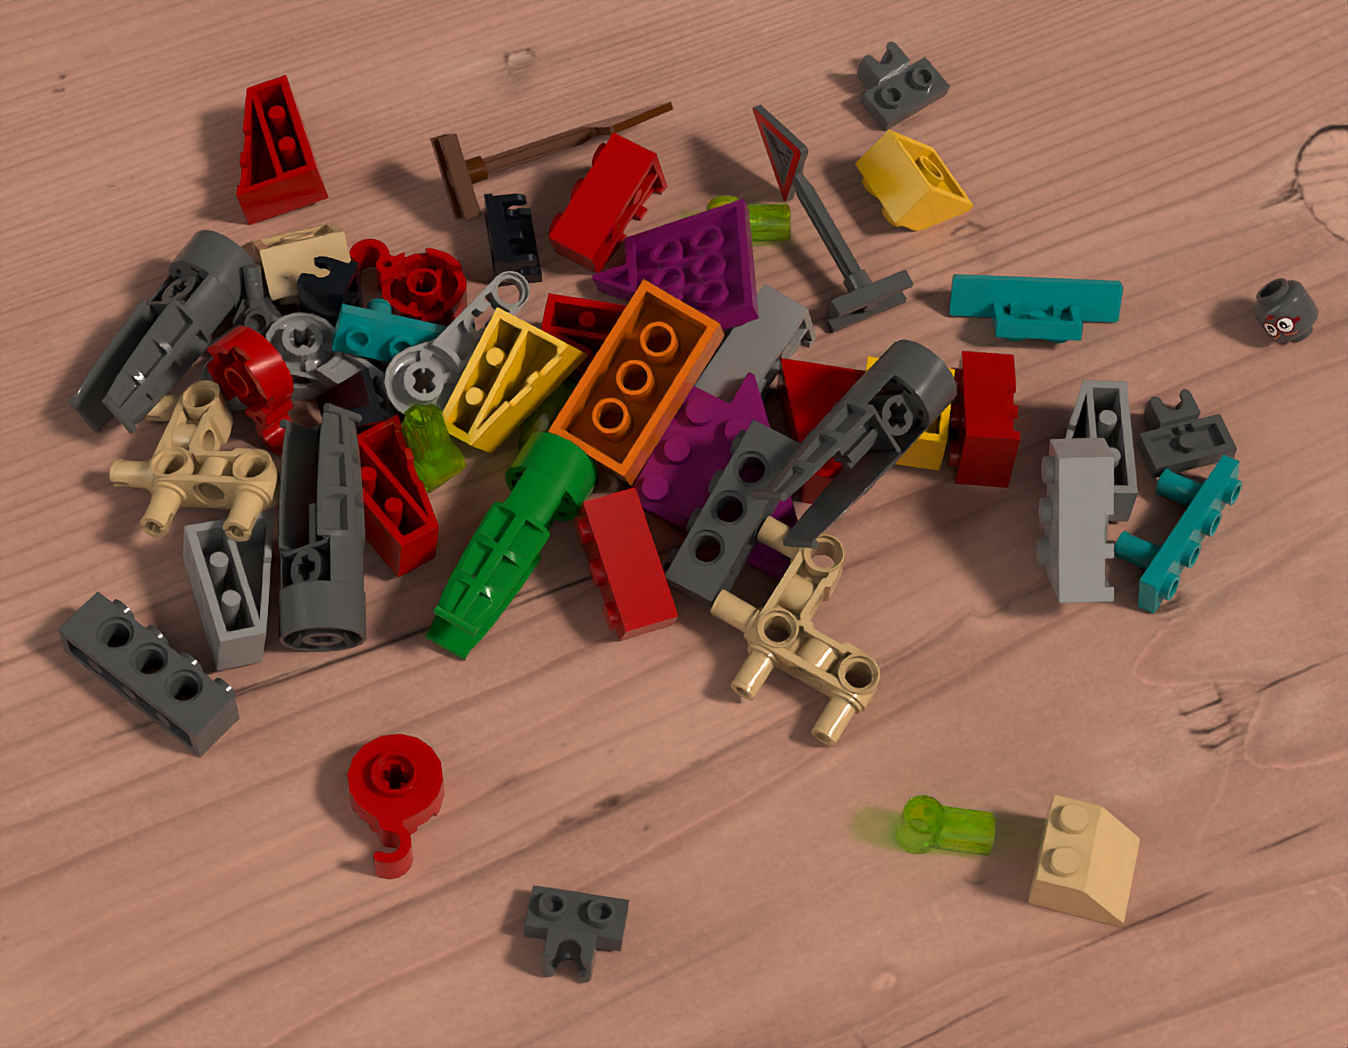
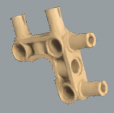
[110,380,280,542]
[710,516,880,747]

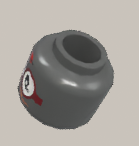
[1253,278,1319,343]

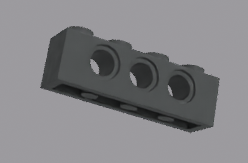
[663,420,801,609]
[58,592,240,757]

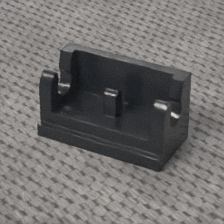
[484,193,542,287]
[297,256,364,328]

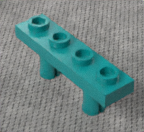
[331,298,475,370]
[1114,454,1242,614]

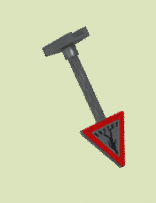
[752,105,914,333]

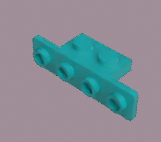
[949,274,1123,343]

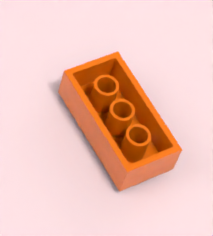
[548,279,724,486]

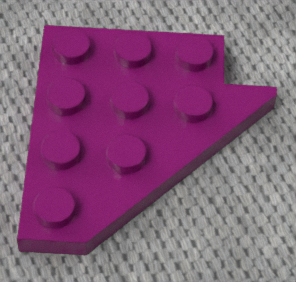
[592,198,759,330]
[632,372,798,582]

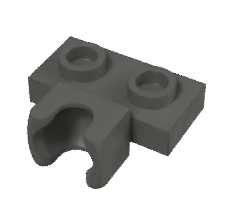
[857,42,950,131]
[1136,389,1237,478]
[524,885,629,983]

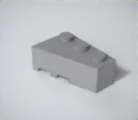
[694,283,817,404]
[1065,380,1138,522]
[1036,438,1114,603]
[182,510,275,671]

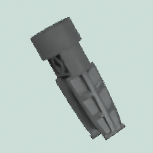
[67,230,255,434]
[752,339,957,549]
[278,403,366,652]

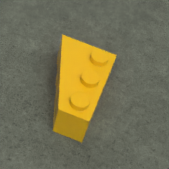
[435,307,589,454]

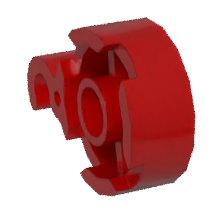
[349,239,467,326]
[206,325,294,455]
[347,733,445,880]

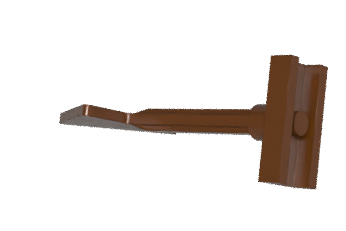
[430,101,673,220]

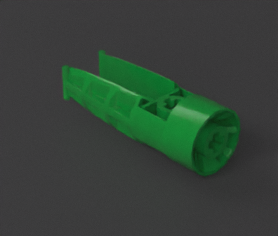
[425,432,599,661]

